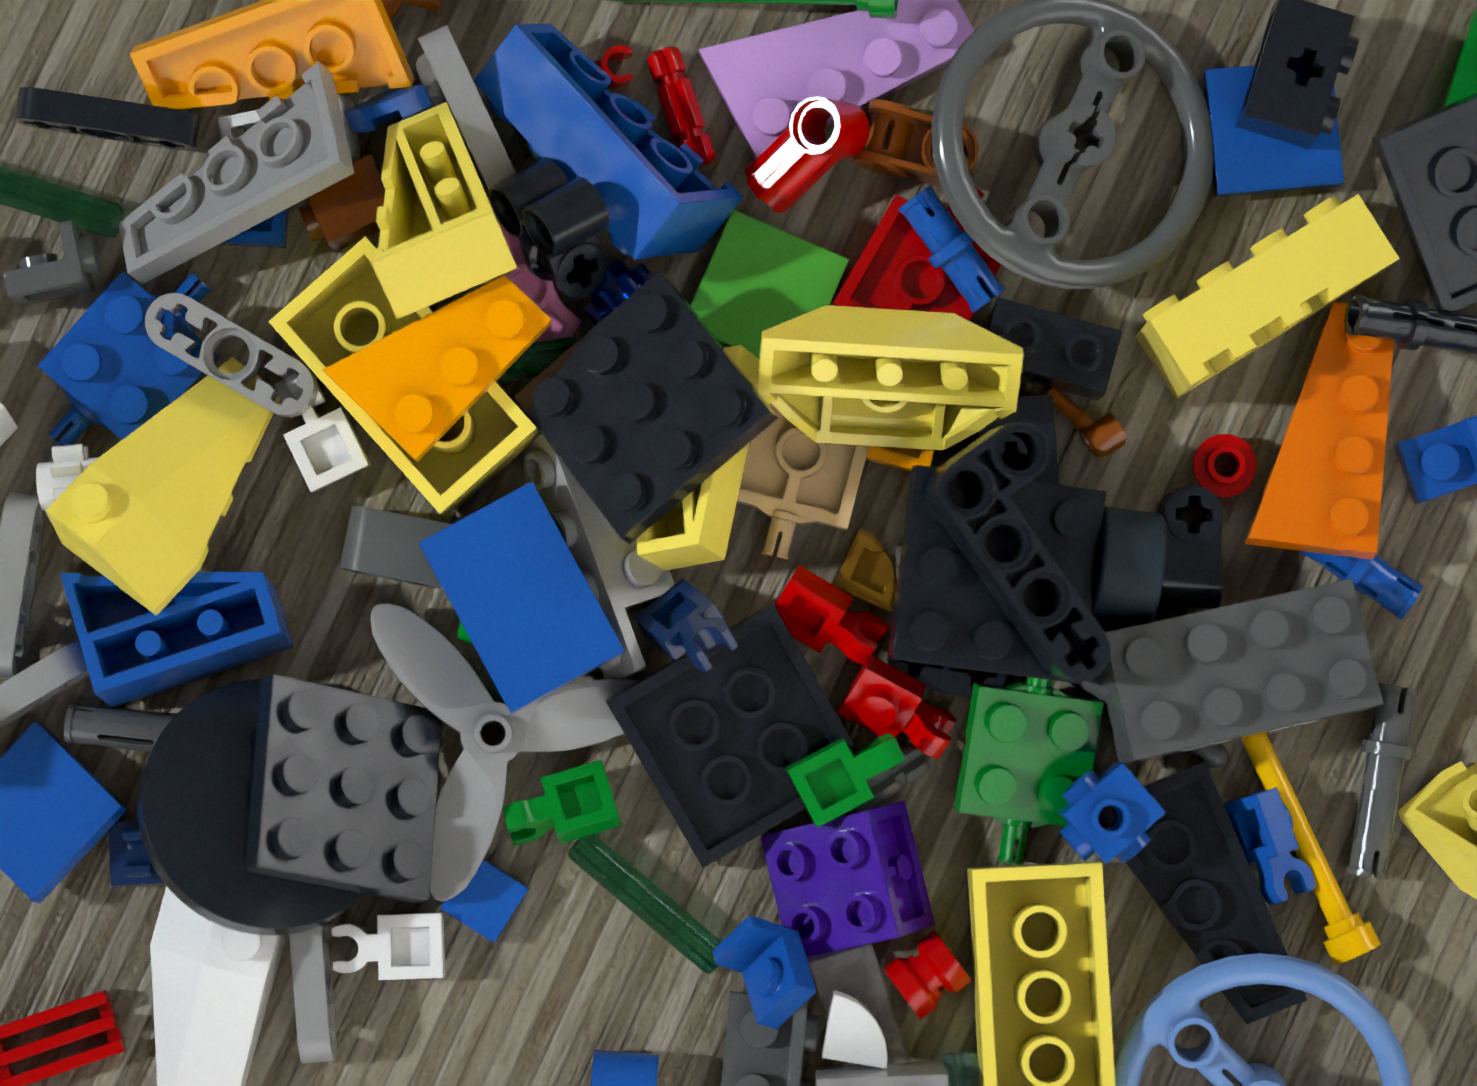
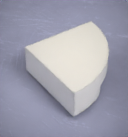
[822,990,887,1069]

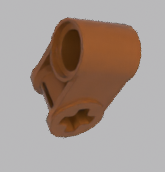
[853,99,979,188]

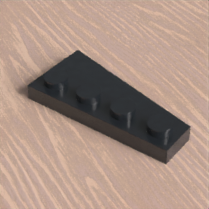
[1098,760,1306,1024]

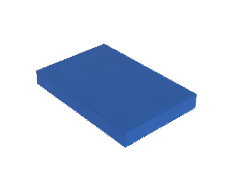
[418,481,625,715]

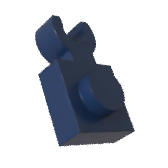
[634,579,738,672]

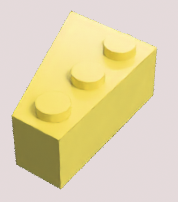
[371,102,517,319]
[636,345,759,571]

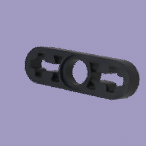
[14,87,201,151]

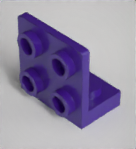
[761,800,935,957]

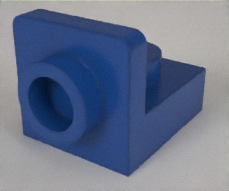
[1394,415,1477,505]
[713,916,817,1030]

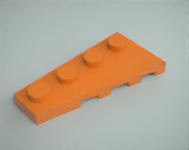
[1245,302,1394,560]

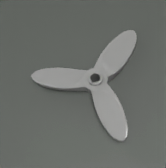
[370,603,638,902]

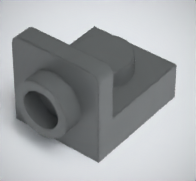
[3,220,100,307]

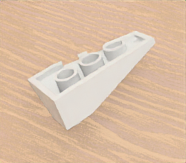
[150,886,287,1086]

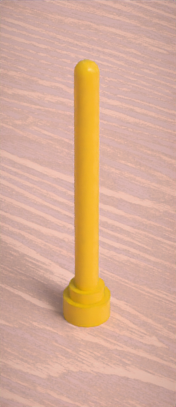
[1241,733,1381,966]

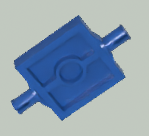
[37,271,220,446]

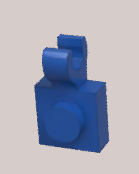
[1223,787,1315,905]

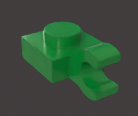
[786,732,906,828]
[502,759,621,845]

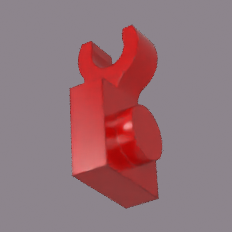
[774,564,889,665]
[837,655,957,759]

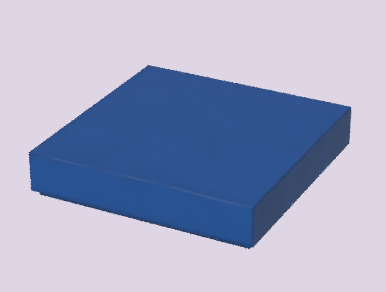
[1203,61,1344,198]
[0,721,128,904]

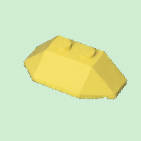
[757,305,1024,450]

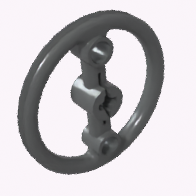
[931,0,1214,289]

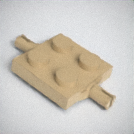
[737,404,869,561]

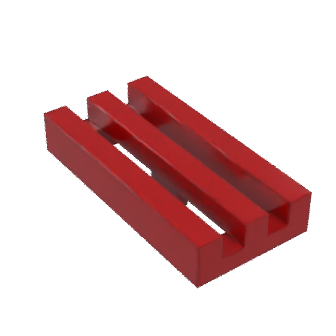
[0,989,127,1086]

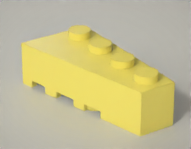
[1135,194,1400,400]

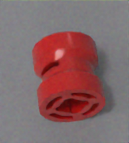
[883,930,972,1020]

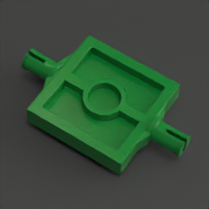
[954,677,1103,865]

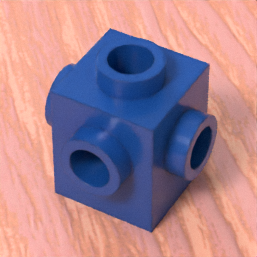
[1058,762,1166,864]

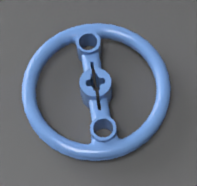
[1114,953,1411,1086]

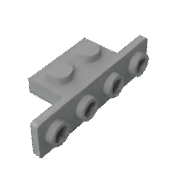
[522,434,675,679]

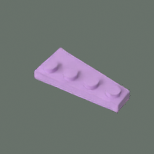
[699,0,974,160]

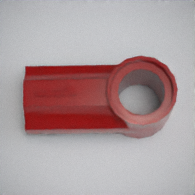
[745,97,870,213]

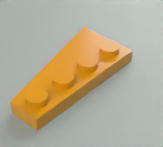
[129,0,415,109]

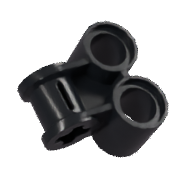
[489,157,610,299]

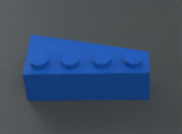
[474,24,745,259]

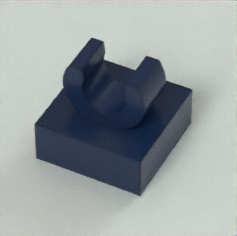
[109,820,164,886]

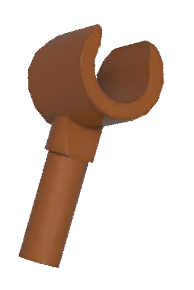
[1046,387,1126,457]

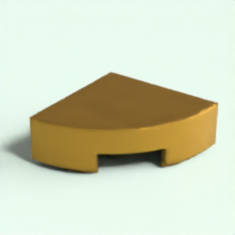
[834,528,897,613]

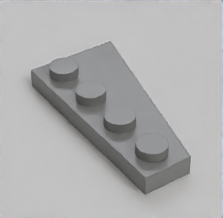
[119,61,354,284]

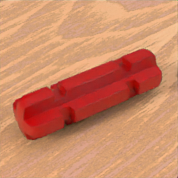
[647,46,715,168]

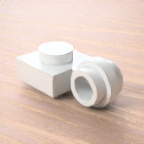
[275,369,370,492]

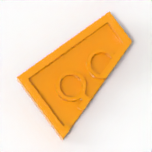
[322,275,553,462]

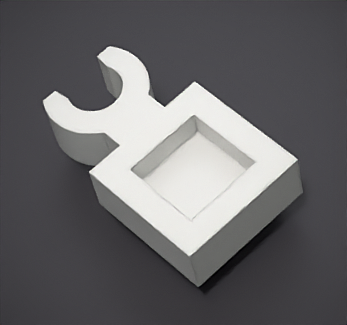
[332,912,445,980]

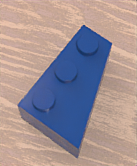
[60,572,294,708]

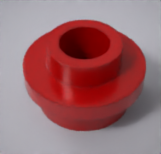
[1192,434,1257,498]

